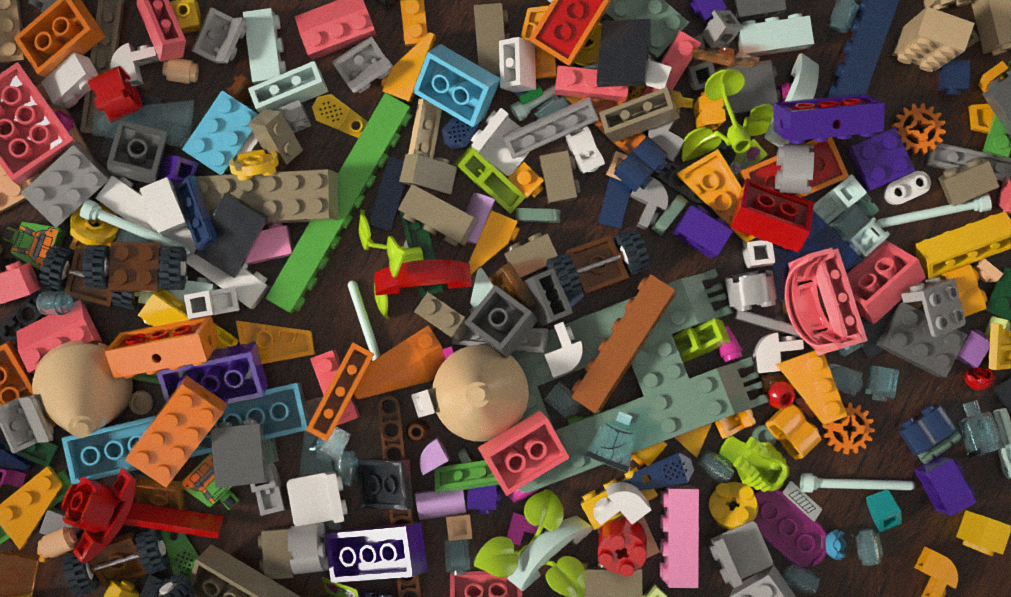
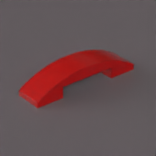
[374,259,472,296]
[72,468,135,564]

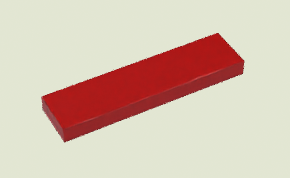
[123,503,224,539]

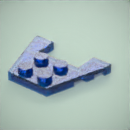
[772,210,863,303]

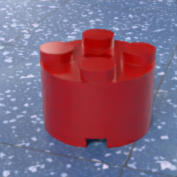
[88,65,142,123]
[61,477,120,533]
[598,517,647,577]

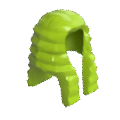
[718,435,789,492]

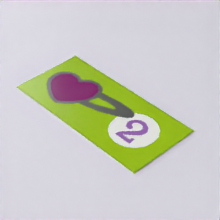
[729,139,768,180]
[322,577,359,597]

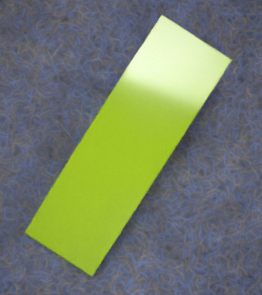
[454,147,526,214]
[673,318,731,363]

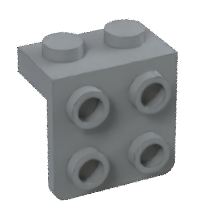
[191,8,247,63]
[332,36,393,93]
[901,276,966,337]
[0,395,54,453]
[710,521,773,588]

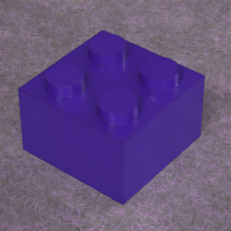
[845,128,915,192]
[671,205,733,259]
[914,456,976,516]

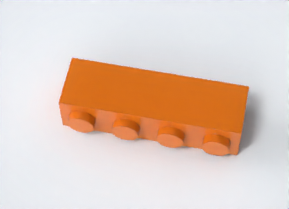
[306,342,374,442]

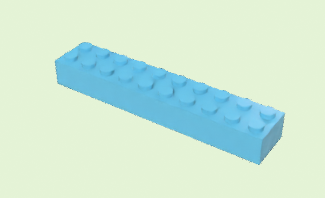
[62,382,310,484]

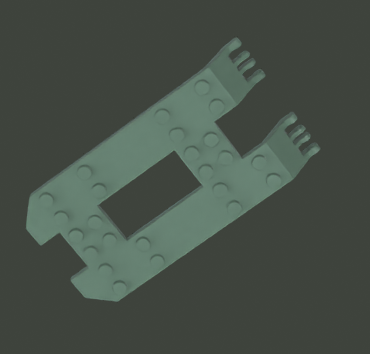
[511,269,769,493]

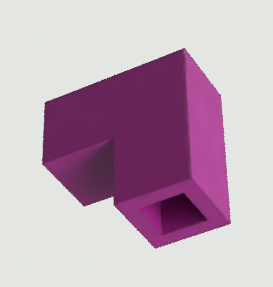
[0,464,31,488]
[507,511,539,545]

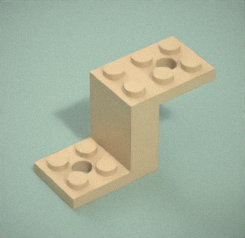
[923,0,1011,56]

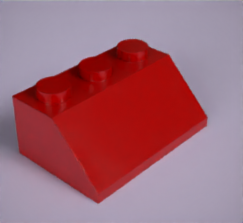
[730,178,814,253]

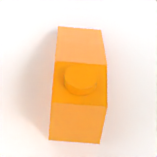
[381,32,436,102]
[469,210,520,276]

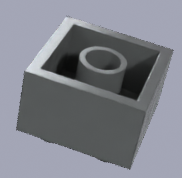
[464,285,538,358]

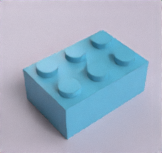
[413,44,501,127]
[182,91,258,175]

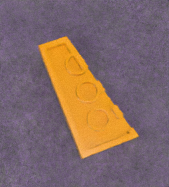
[677,149,757,243]

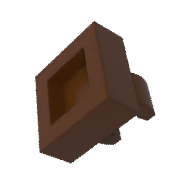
[226,74,255,107]

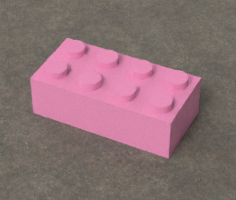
[659,485,699,588]

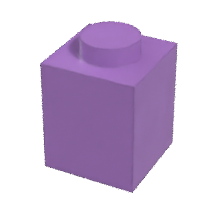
[956,329,990,368]

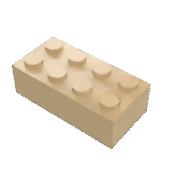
[891,7,975,72]

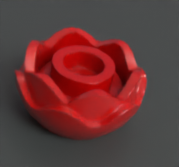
[964,366,995,390]
[767,380,796,409]

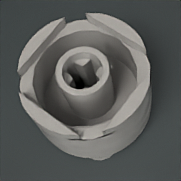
[775,144,814,194]
[725,269,777,311]
[288,523,329,574]

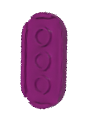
[753,489,827,567]

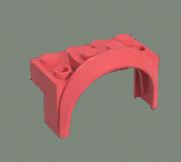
[785,248,868,356]

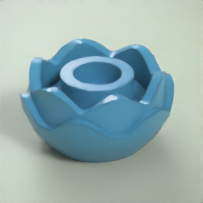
[826,529,846,560]

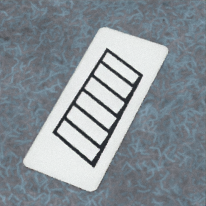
[783,481,822,522]

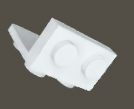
[471,108,529,176]
[287,471,347,526]

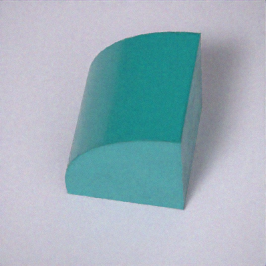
[866,489,902,532]

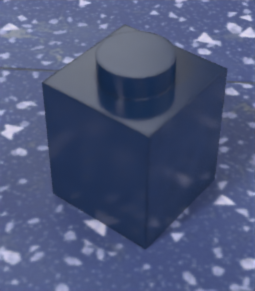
[938,60,970,96]

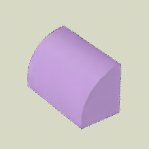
[465,193,495,245]
[420,437,450,475]
[415,489,467,520]

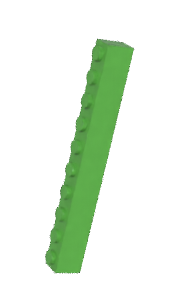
[265,93,412,314]

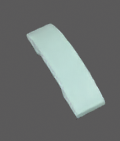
[764,53,819,147]
[789,174,867,254]
[507,516,594,591]

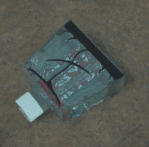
[959,400,1005,458]
[584,412,637,473]

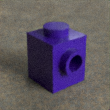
[689,0,727,25]
[158,155,198,184]
[467,485,501,514]

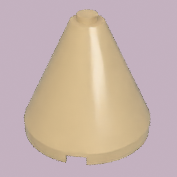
[32,340,133,438]
[432,345,529,441]

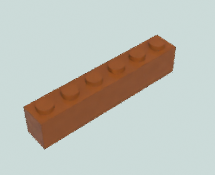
[571,274,678,414]

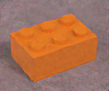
[14,0,105,78]

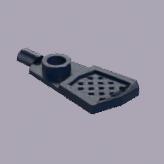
[442,117,481,151]
[622,452,694,491]

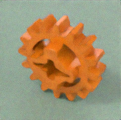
[892,103,946,156]
[820,402,875,454]

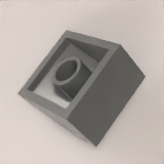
[107,120,167,184]

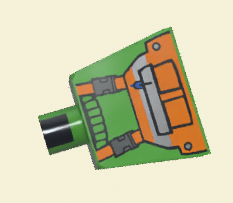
[3,222,66,270]
[179,453,239,510]

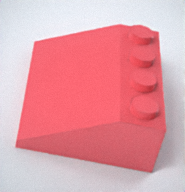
[0,62,74,186]

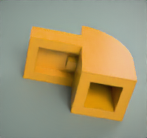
[914,547,958,597]

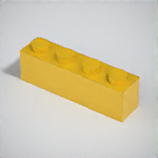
[916,211,1011,279]
[138,286,239,350]

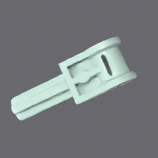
[840,216,890,268]
[993,408,1011,479]

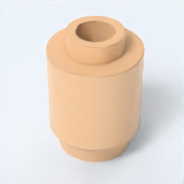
[163,58,199,84]
[38,527,78,558]

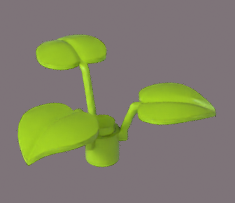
[682,68,773,162]
[358,209,423,319]
[474,489,586,597]

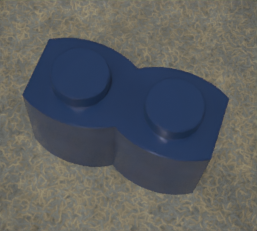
[614,136,669,192]
[898,403,957,455]

